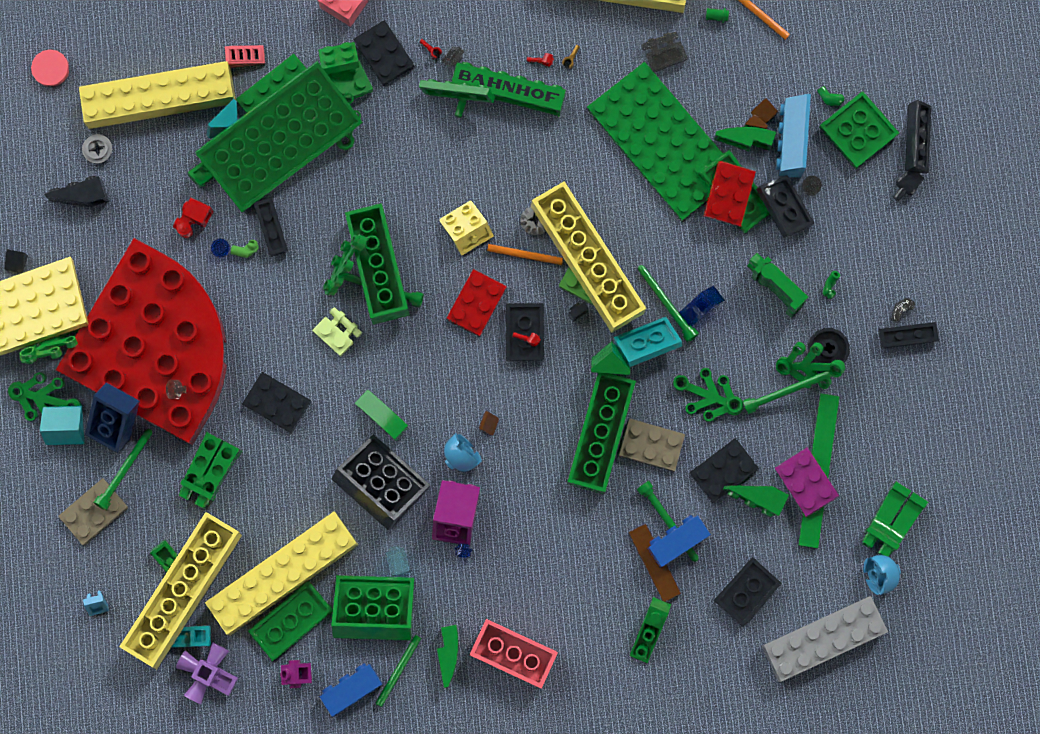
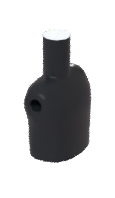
[893,171,924,201]

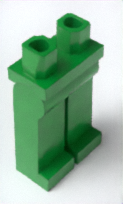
[747,253,808,318]
[179,432,242,509]
[862,481,928,557]

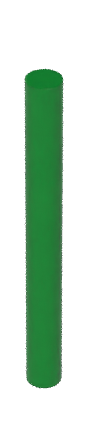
[376,635,422,707]

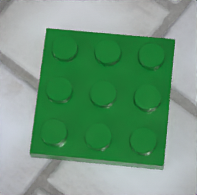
[819,91,899,170]

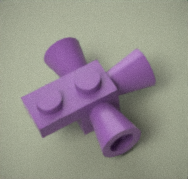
[176,642,239,704]

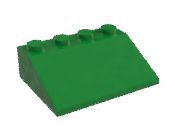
[331,575,414,640]

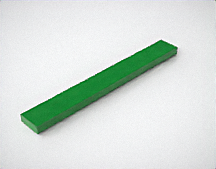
[798,393,840,549]

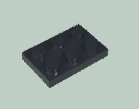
[353,20,415,86]
[756,175,815,238]
[506,303,544,361]
[242,372,312,434]
[689,438,759,504]
[713,557,782,627]

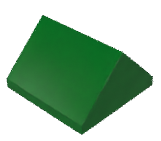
[591,341,630,375]

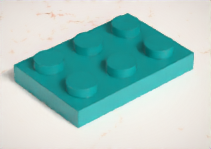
[614,317,682,367]

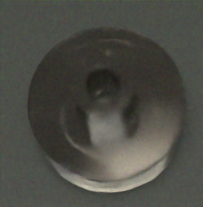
[802,176,822,196]
[166,380,186,399]

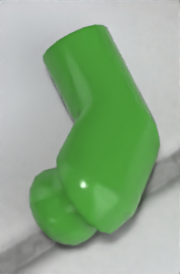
[231,240,259,258]

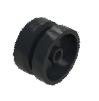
[804,328,850,373]

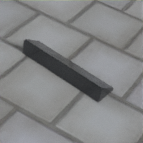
[905,100,931,174]

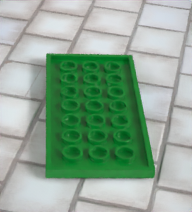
[195,61,363,212]
[587,62,723,222]

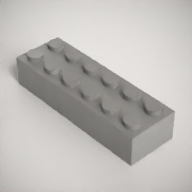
[762,596,888,682]

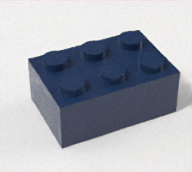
[85,383,140,453]

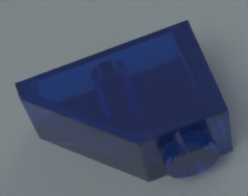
[679,285,725,326]

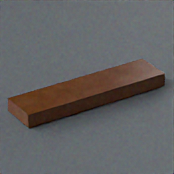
[628,524,681,602]

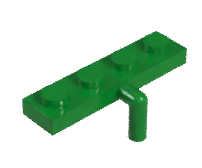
[419,79,495,118]

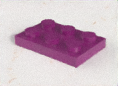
[775,447,840,517]

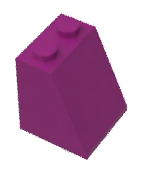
[432,480,480,546]

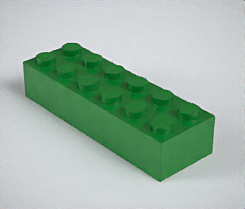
[345,203,410,325]
[567,373,636,495]

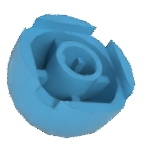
[444,433,482,472]
[863,555,901,595]

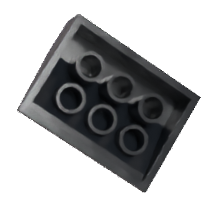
[331,434,430,530]

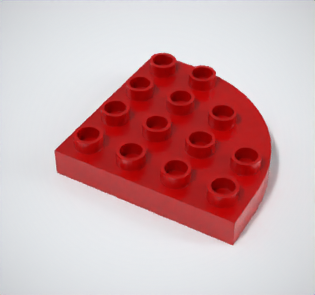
[56,238,227,446]

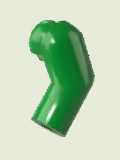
[817,86,845,106]
[822,271,840,300]

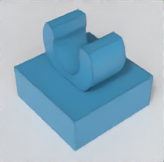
[83,591,109,616]

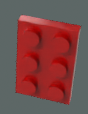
[703,161,756,227]
[446,269,507,337]

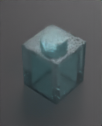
[385,545,412,577]

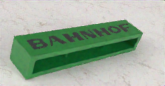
[452,62,566,116]

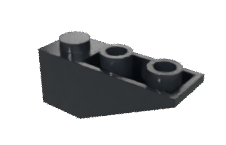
[45,176,109,207]

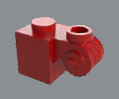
[173,197,214,238]

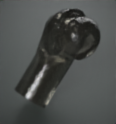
[890,298,915,322]

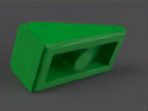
[150,539,178,572]

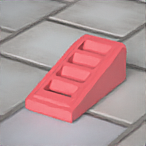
[225,45,265,68]

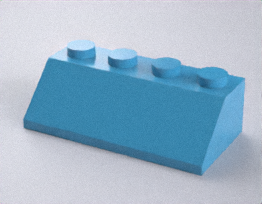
[776,94,811,178]

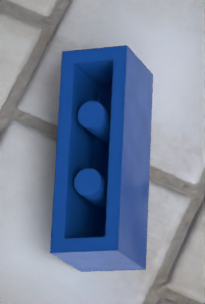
[647,515,711,568]
[319,663,383,717]

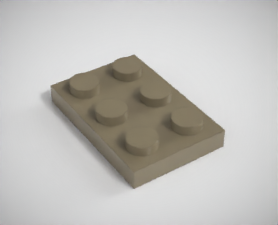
[619,418,685,472]
[58,478,129,546]

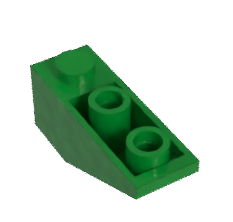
[723,486,789,518]
[629,597,671,663]

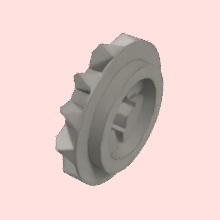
[82,134,113,164]
[521,207,546,235]

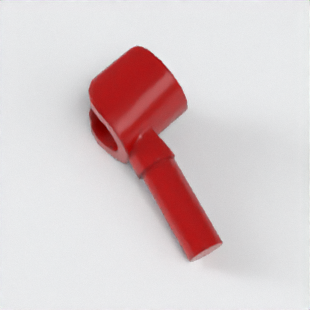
[420,39,442,60]
[527,53,554,67]
[512,332,541,346]

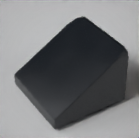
[4,249,28,273]

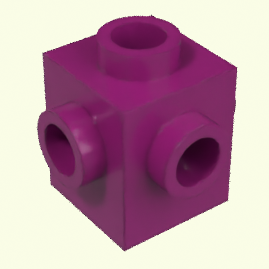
[280,660,312,689]

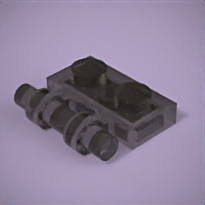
[641,31,688,72]

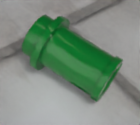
[706,8,729,23]

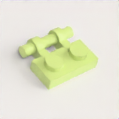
[312,307,362,357]

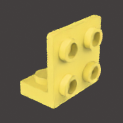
[439,201,494,256]

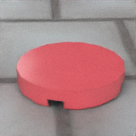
[31,50,69,87]

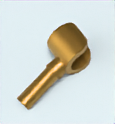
[562,45,580,69]

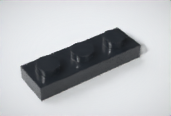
[254,197,289,257]
[878,322,939,349]

